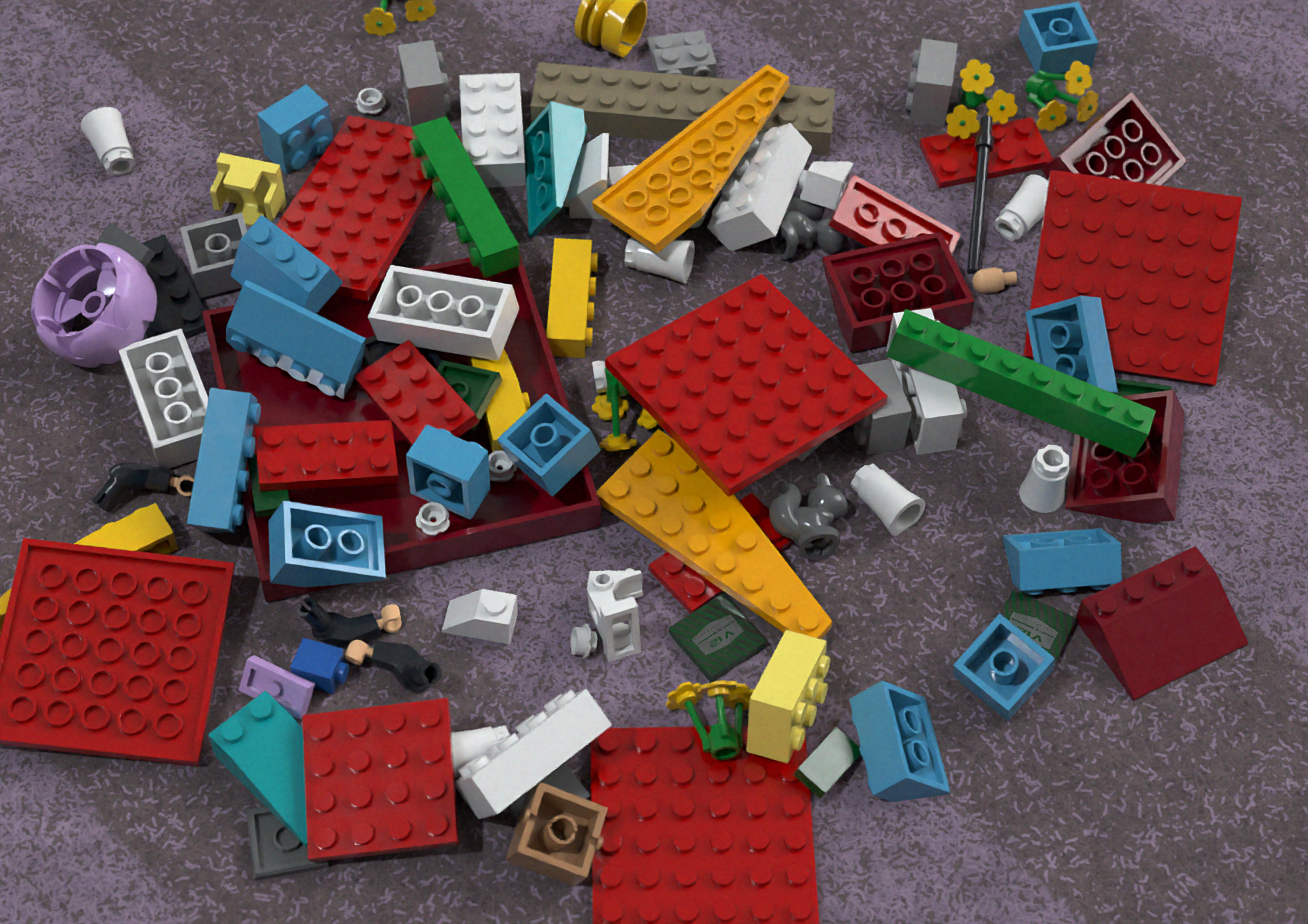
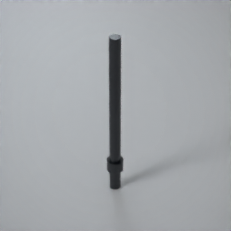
[967,115,994,274]

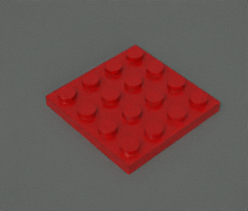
[302,698,459,863]

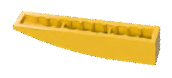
[467,349,531,452]
[0,503,178,635]

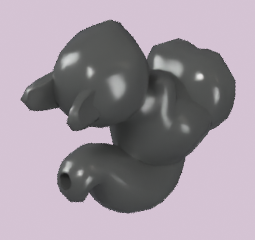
[770,195,848,259]
[769,472,848,561]

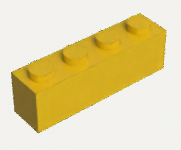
[546,238,598,358]

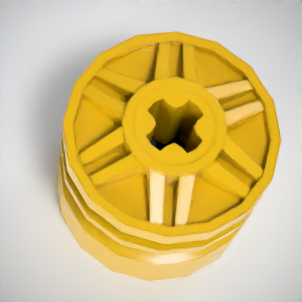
[574,0,648,57]

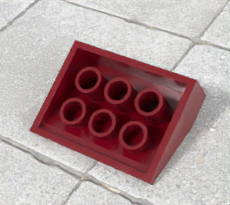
[1040,91,1187,185]
[822,232,975,352]
[1065,390,1185,524]
[1076,546,1248,701]

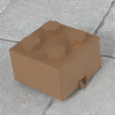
[505,781,608,886]

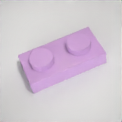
[238,655,315,719]

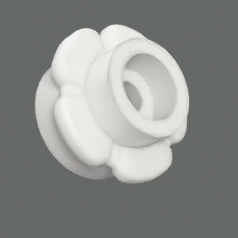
[356,88,386,115]
[488,451,517,482]
[416,502,450,535]
[570,624,597,659]

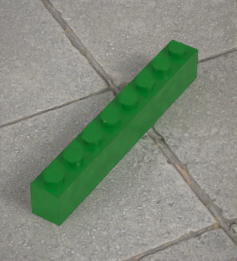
[886,309,1156,458]

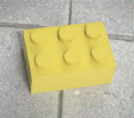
[747,630,830,763]

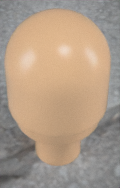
[972,267,1017,294]

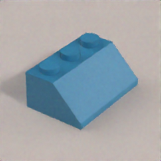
[231,215,343,314]
[1025,296,1118,393]
[1003,528,1122,595]
[849,681,950,802]

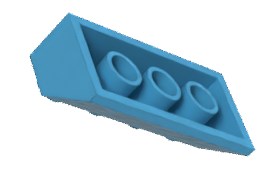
[226,280,366,399]
[187,388,261,534]

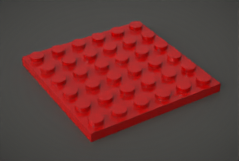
[1023,170,1242,386]
[605,274,888,497]
[0,538,235,767]
[590,726,819,924]

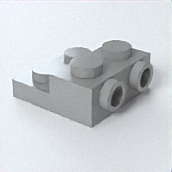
[647,30,716,78]

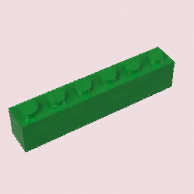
[409,116,520,278]

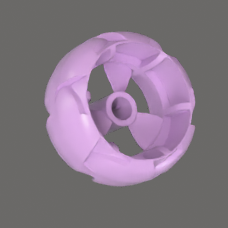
[31,243,157,368]

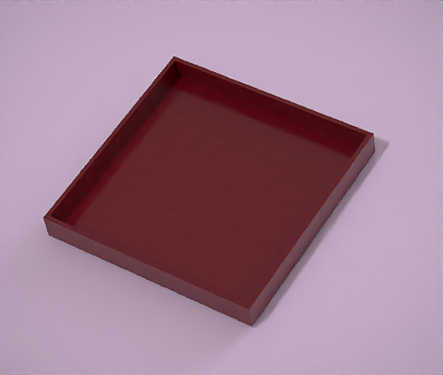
[202,252,601,602]

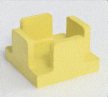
[210,153,287,226]

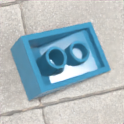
[269,501,386,587]

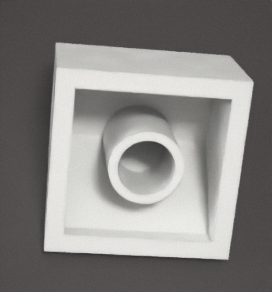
[564,133,609,219]

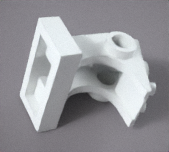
[587,568,643,662]

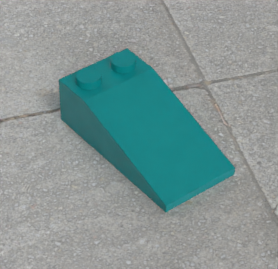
[524,101,587,237]
[208,690,307,848]

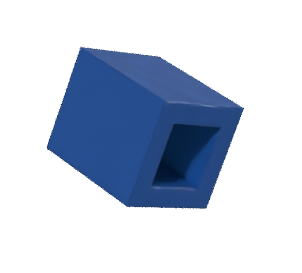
[290,638,349,694]

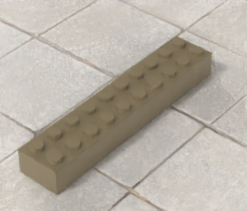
[531,62,835,156]

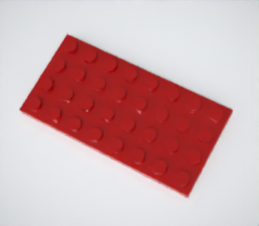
[276,116,461,301]

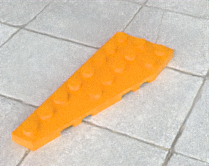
[592,64,790,253]
[596,429,832,639]

